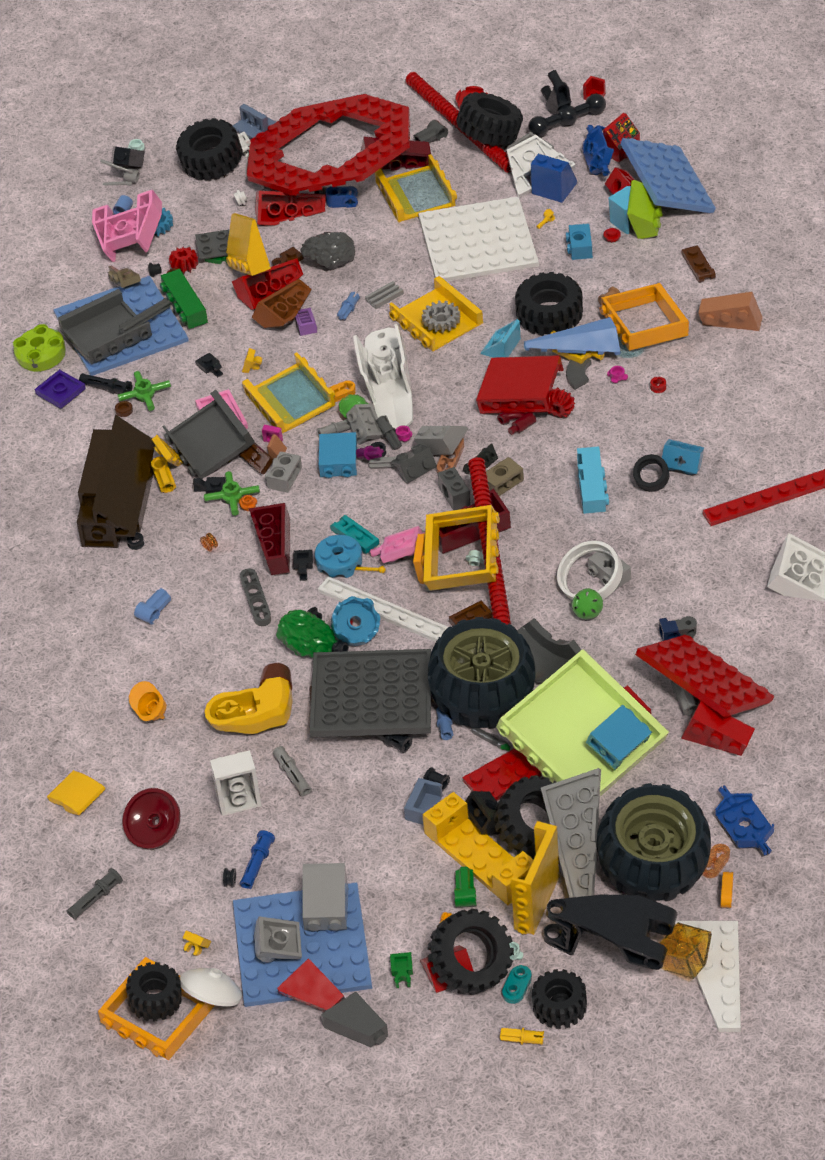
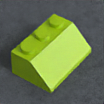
[627,180,662,239]

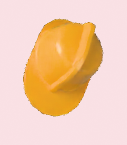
[129,681,167,721]

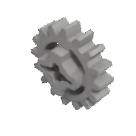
[422,301,460,332]

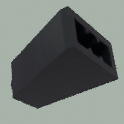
[111,146,145,167]

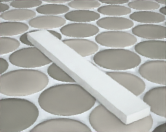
[318,576,448,642]

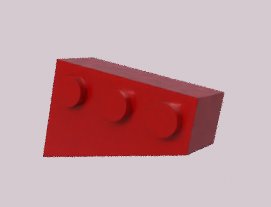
[681,701,755,756]

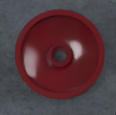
[122,788,181,849]

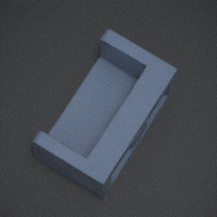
[404,778,443,825]

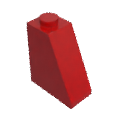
[277,958,345,1012]

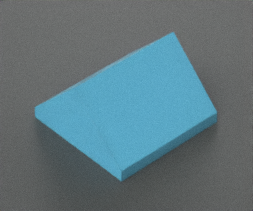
[608,186,631,234]
[481,319,521,358]

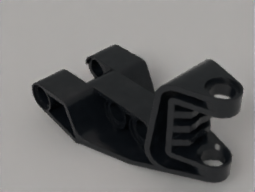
[543,894,678,970]

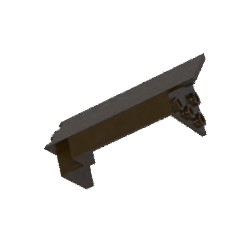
[76,414,155,548]

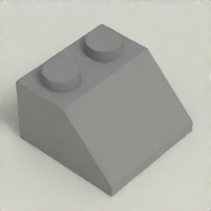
[414,426,468,455]

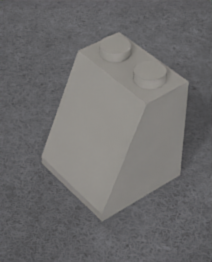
[303,863,349,931]

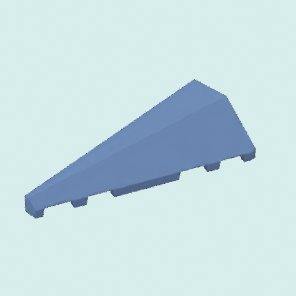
[524,317,620,355]

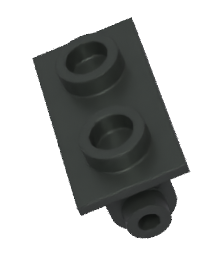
[463,443,498,474]

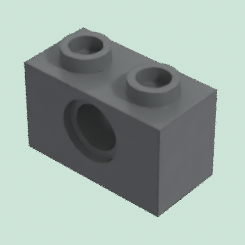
[438,467,471,510]

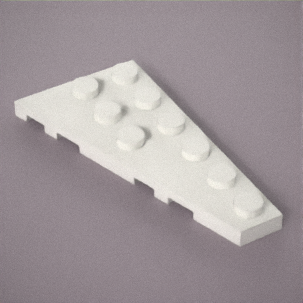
[674,921,741,1032]

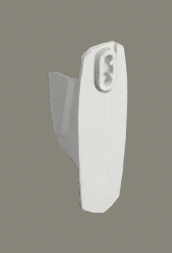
[353,324,413,429]

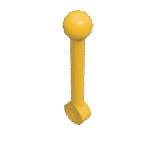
[355,566,386,573]

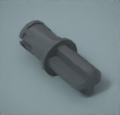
[376,415,402,450]

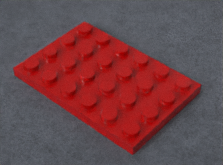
[635,635,774,717]

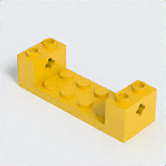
[422,792,533,906]

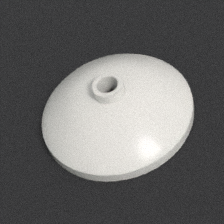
[180,968,242,1006]

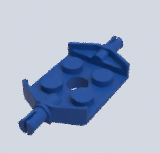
[582,125,614,176]
[715,785,774,855]

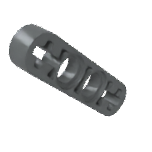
[240,568,271,626]

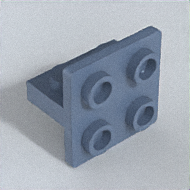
[233,104,276,139]

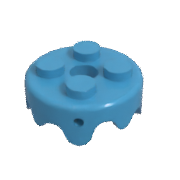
[315,535,362,578]
[331,596,380,646]

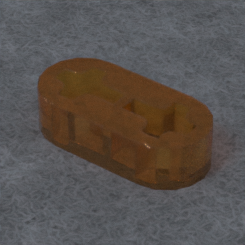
[702,844,730,878]

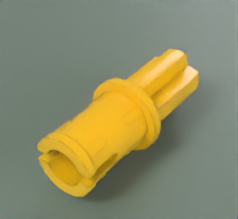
[500,1027,544,1045]

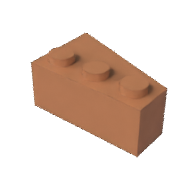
[698,292,762,331]

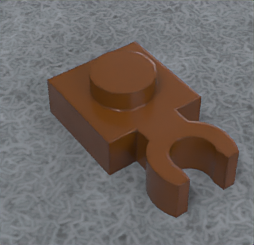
[272,247,304,266]

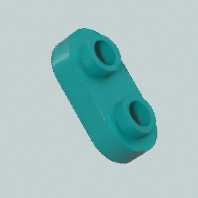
[502,965,532,1004]

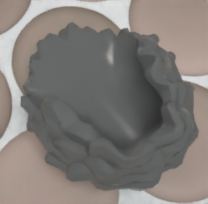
[300,232,356,270]

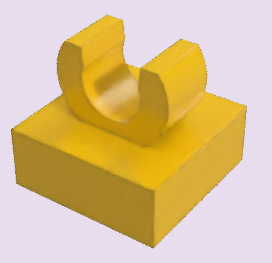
[242,348,263,373]
[183,930,211,956]

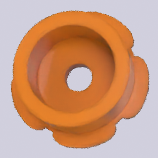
[239,495,257,511]

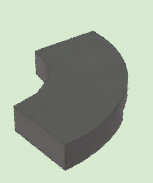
[567,358,592,390]

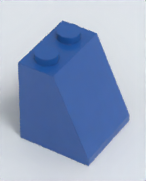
[531,153,577,203]

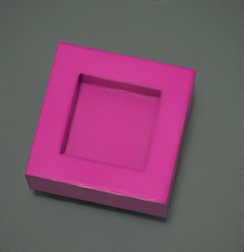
[262,424,283,442]

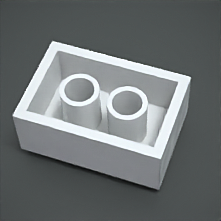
[210,750,262,816]

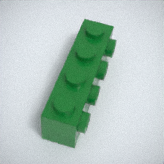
[160,269,208,329]

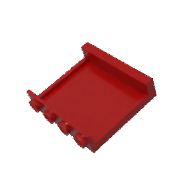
[476,355,564,414]

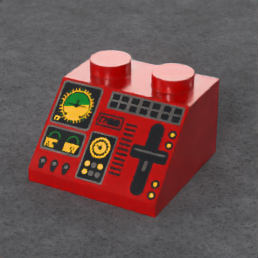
[603,113,640,163]

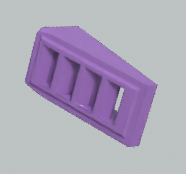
[295,308,317,336]

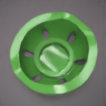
[572,588,603,620]

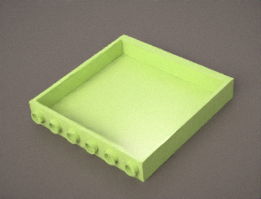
[496,649,669,796]

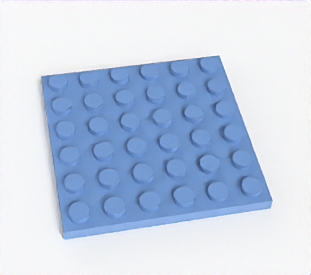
[53,276,189,376]
[233,882,372,1007]

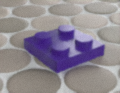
[35,369,86,409]

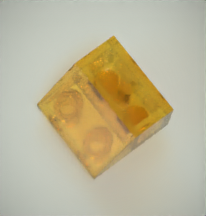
[660,922,712,979]

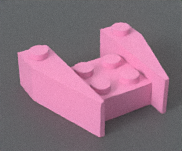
[92,190,162,262]

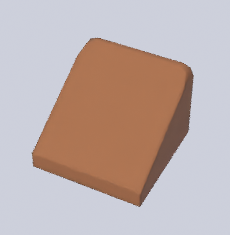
[267,434,287,459]

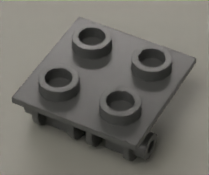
[195,229,229,260]

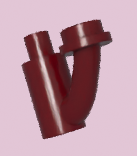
[497,411,536,435]

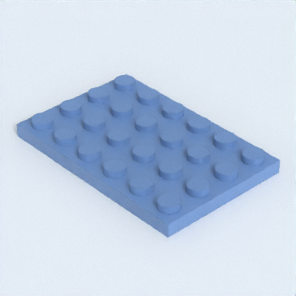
[620,138,716,213]

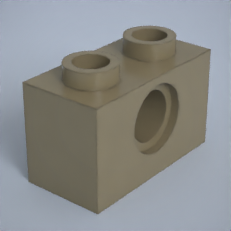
[486,457,524,496]

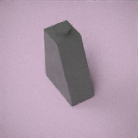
[321,991,388,1048]

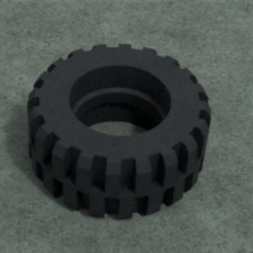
[456,92,523,147]
[176,118,242,180]
[515,272,583,336]
[494,775,556,859]
[427,909,514,995]

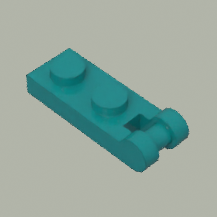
[330,515,380,554]

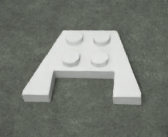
[507,135,576,197]

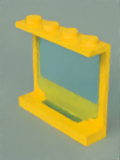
[375,154,457,222]
[242,352,335,433]

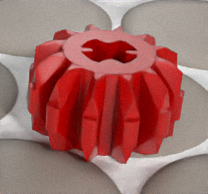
[169,246,198,274]
[548,387,575,418]

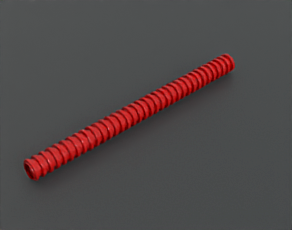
[405,72,511,173]
[468,457,511,625]

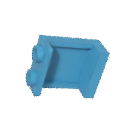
[319,432,357,478]
[586,705,652,770]

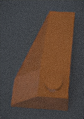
[252,279,312,328]

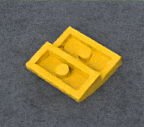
[47,770,105,815]

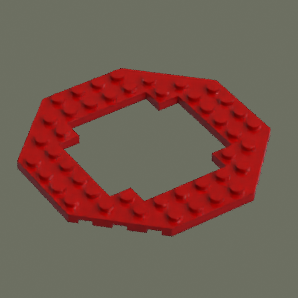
[247,94,410,195]

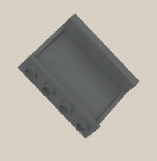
[58,289,152,365]
[162,390,255,479]

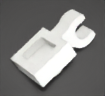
[238,132,251,158]

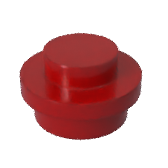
[604,228,621,243]

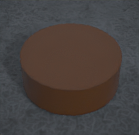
[115,401,133,417]

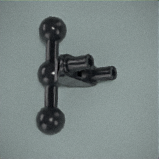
[528,70,606,137]

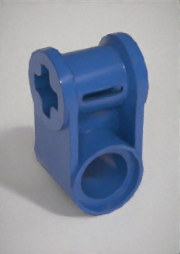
[326,186,358,208]

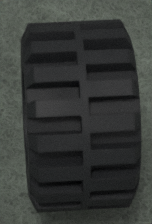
[126,962,182,1022]
[532,969,587,1029]

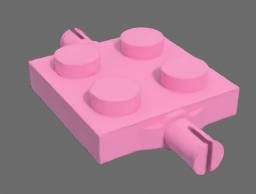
[370,526,425,563]

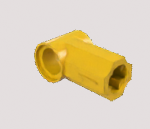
[151,456,176,493]

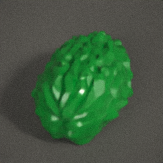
[276,610,337,658]

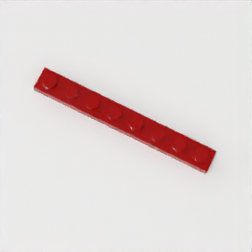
[703,469,825,526]

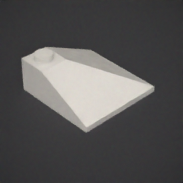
[767,533,825,602]

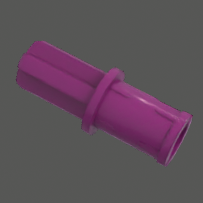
[356,446,384,460]

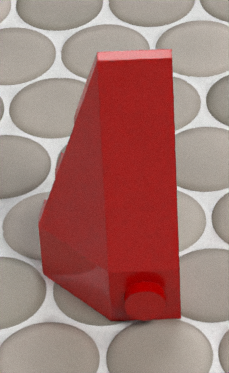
[255,190,326,226]
[232,258,303,310]

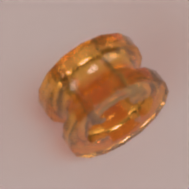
[200,533,218,552]

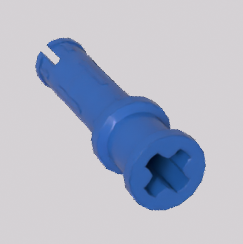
[240,830,275,889]

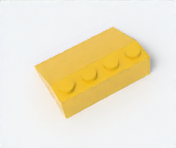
[226,213,271,276]

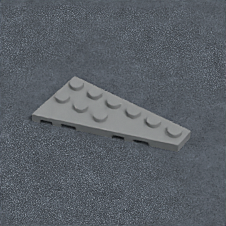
[541,768,601,898]

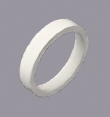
[557,541,623,602]

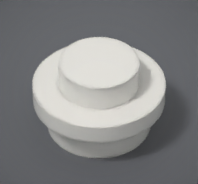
[234,189,248,206]

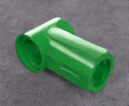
[454,867,477,907]

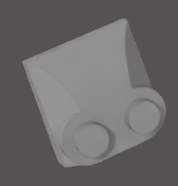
[254,916,302,963]

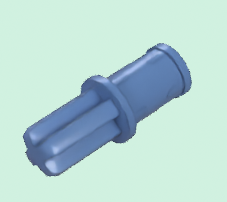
[337,292,360,320]
[436,707,454,740]

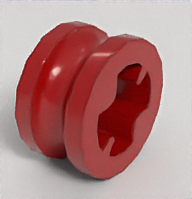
[650,377,667,393]

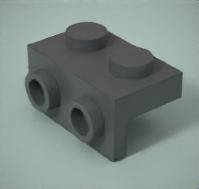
[391,444,437,483]

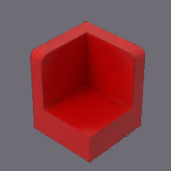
[583,76,606,100]

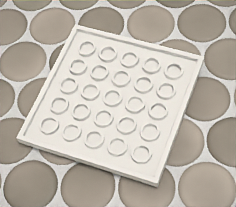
[419,196,539,282]

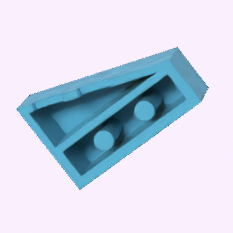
[577,446,609,514]

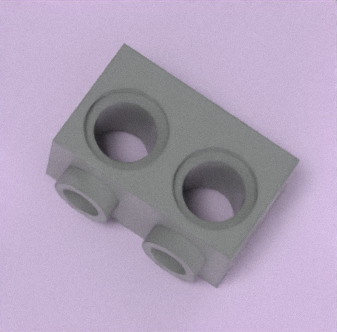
[265,451,302,493]

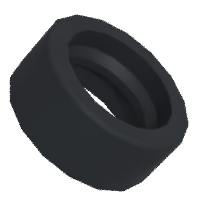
[633,454,670,492]

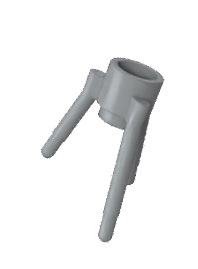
[100,159,140,186]

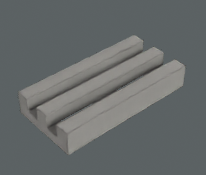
[365,281,404,309]

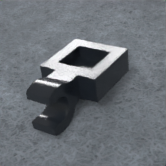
[195,353,223,378]
[193,477,225,494]
[293,550,313,581]

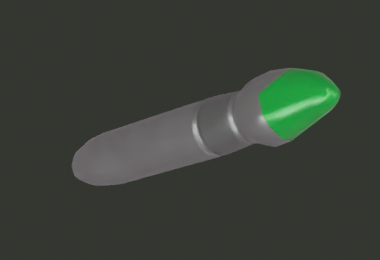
[470,728,510,751]

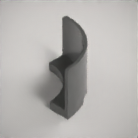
[517,618,581,683]

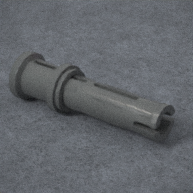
[66,868,123,920]

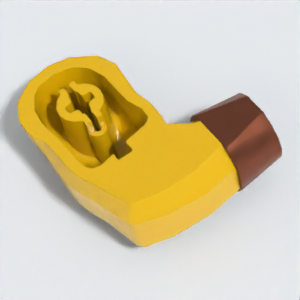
[205,663,293,734]

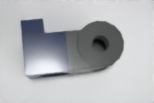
[658,616,697,641]

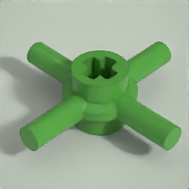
[117,371,171,411]
[204,471,260,516]

